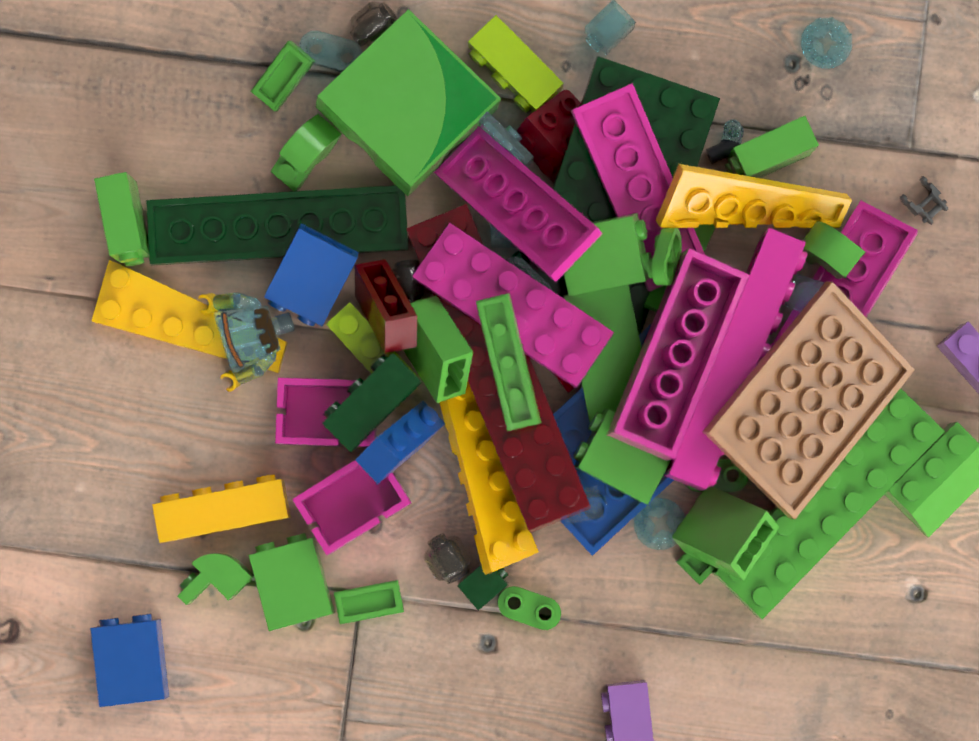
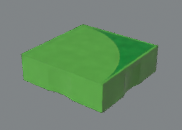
[316,9,501,196]

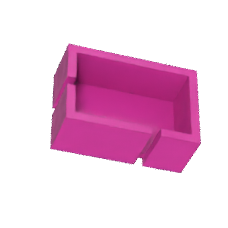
[275,378,377,448]
[292,460,412,555]

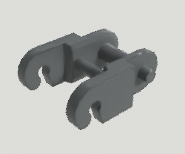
[900,176,948,225]

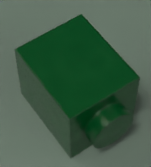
[457,565,509,611]

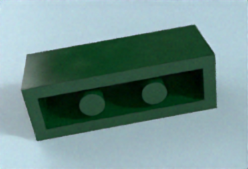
[322,353,422,453]

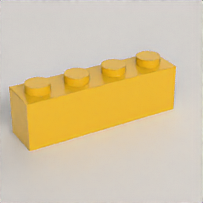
[152,474,291,543]

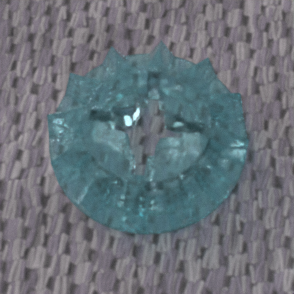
[801,17,853,69]
[634,498,685,550]

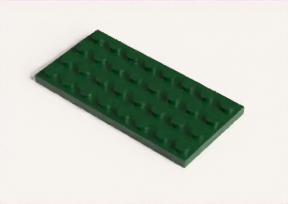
[524,56,720,335]

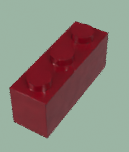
[355,259,417,353]

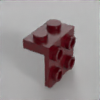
[511,89,581,183]

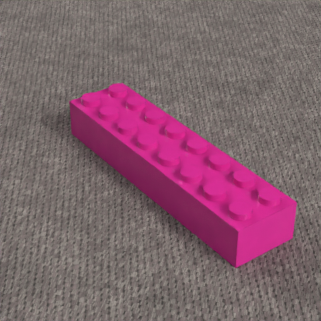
[664,228,808,491]

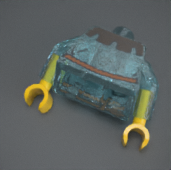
[198,292,295,392]

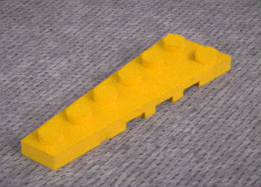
[655,164,852,228]
[91,260,288,374]
[439,382,539,575]

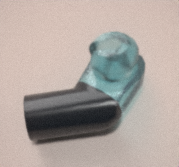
[706,119,744,164]

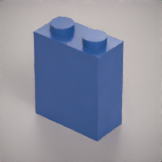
[264,223,359,326]
[91,614,169,707]

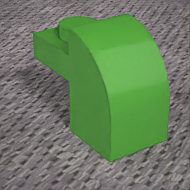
[270,114,342,191]
[802,221,865,279]
[178,553,254,605]

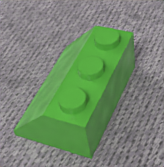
[884,422,979,538]

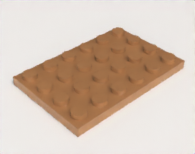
[703,281,915,520]

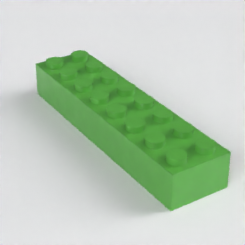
[712,388,945,620]

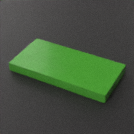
[563,285,642,422]

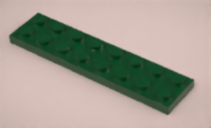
[146,185,409,266]

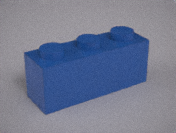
[355,400,445,484]

